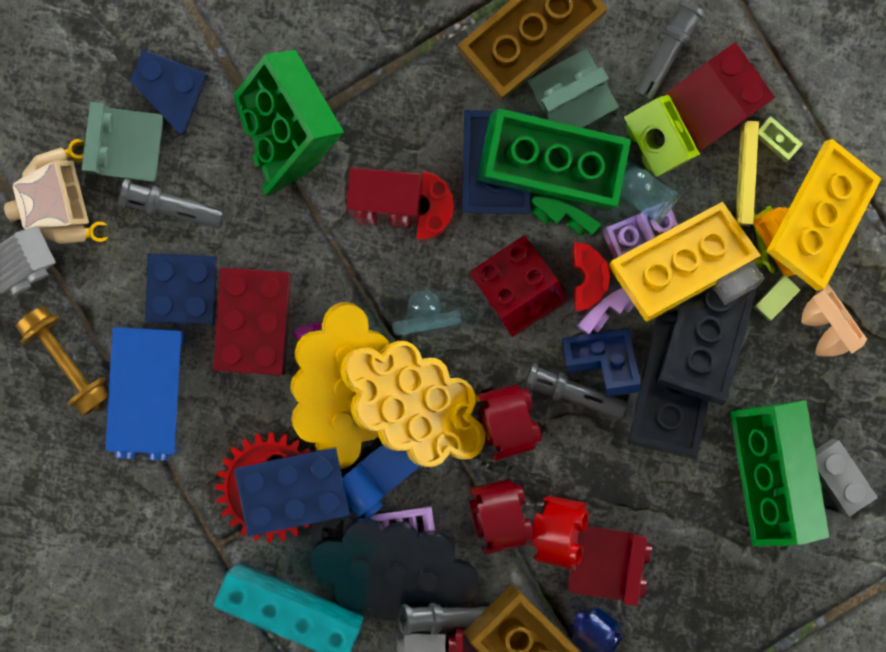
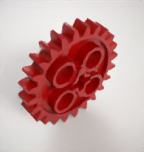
[215,432,312,543]

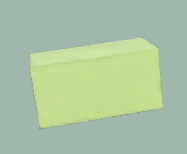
[758,116,803,162]
[753,275,800,321]

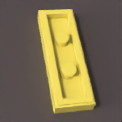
[735,121,759,226]

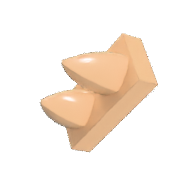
[801,284,867,357]

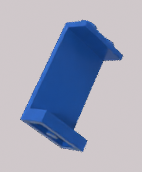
[105,327,186,460]

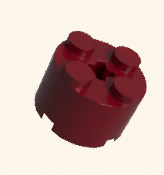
[476,384,542,461]
[468,479,533,555]

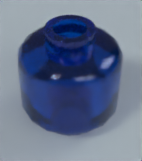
[570,607,623,652]

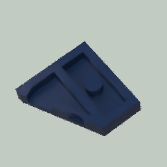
[131,50,207,135]

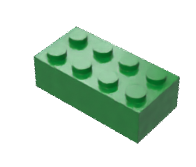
[477,108,631,210]
[730,400,829,546]

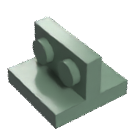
[527,48,619,128]

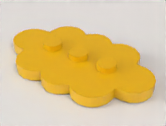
[290,302,389,469]
[341,341,486,467]

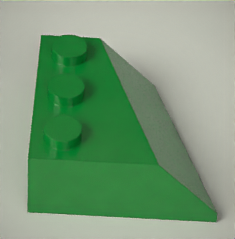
[233,50,344,196]

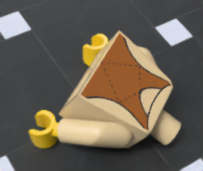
[4,139,108,244]

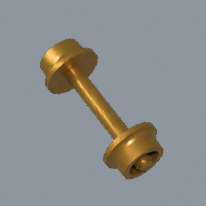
[16,305,109,416]

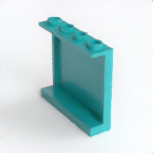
[213,561,364,652]

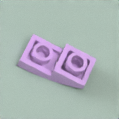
[601,202,678,259]
[576,288,634,334]

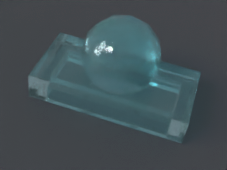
[620,159,680,224]
[392,290,462,336]

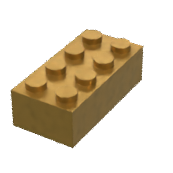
[458,0,608,102]
[464,583,581,652]

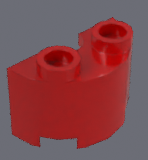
[417,171,454,242]
[572,242,610,312]
[531,496,589,570]

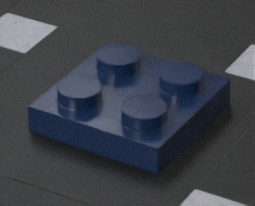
[145,254,217,324]

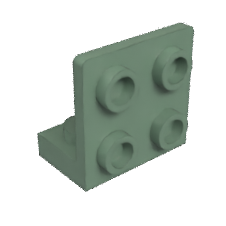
[81,102,164,182]

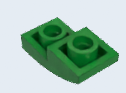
[530,196,601,237]

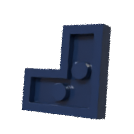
[562,328,641,396]

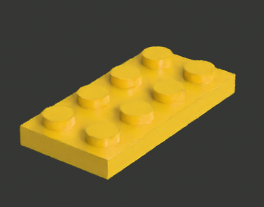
[766,139,882,291]
[609,202,761,322]

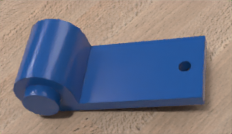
[343,444,420,518]

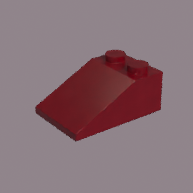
[661,42,775,153]

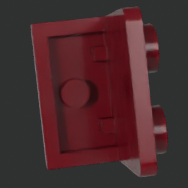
[567,526,652,606]

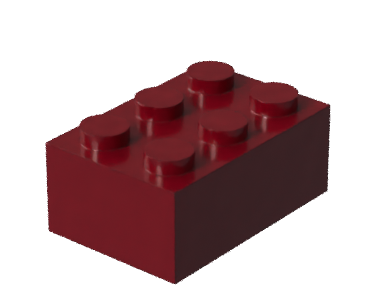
[346,167,422,229]
[213,268,292,375]

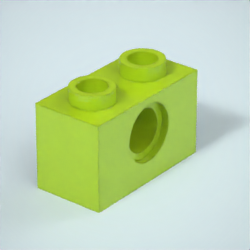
[624,95,700,177]

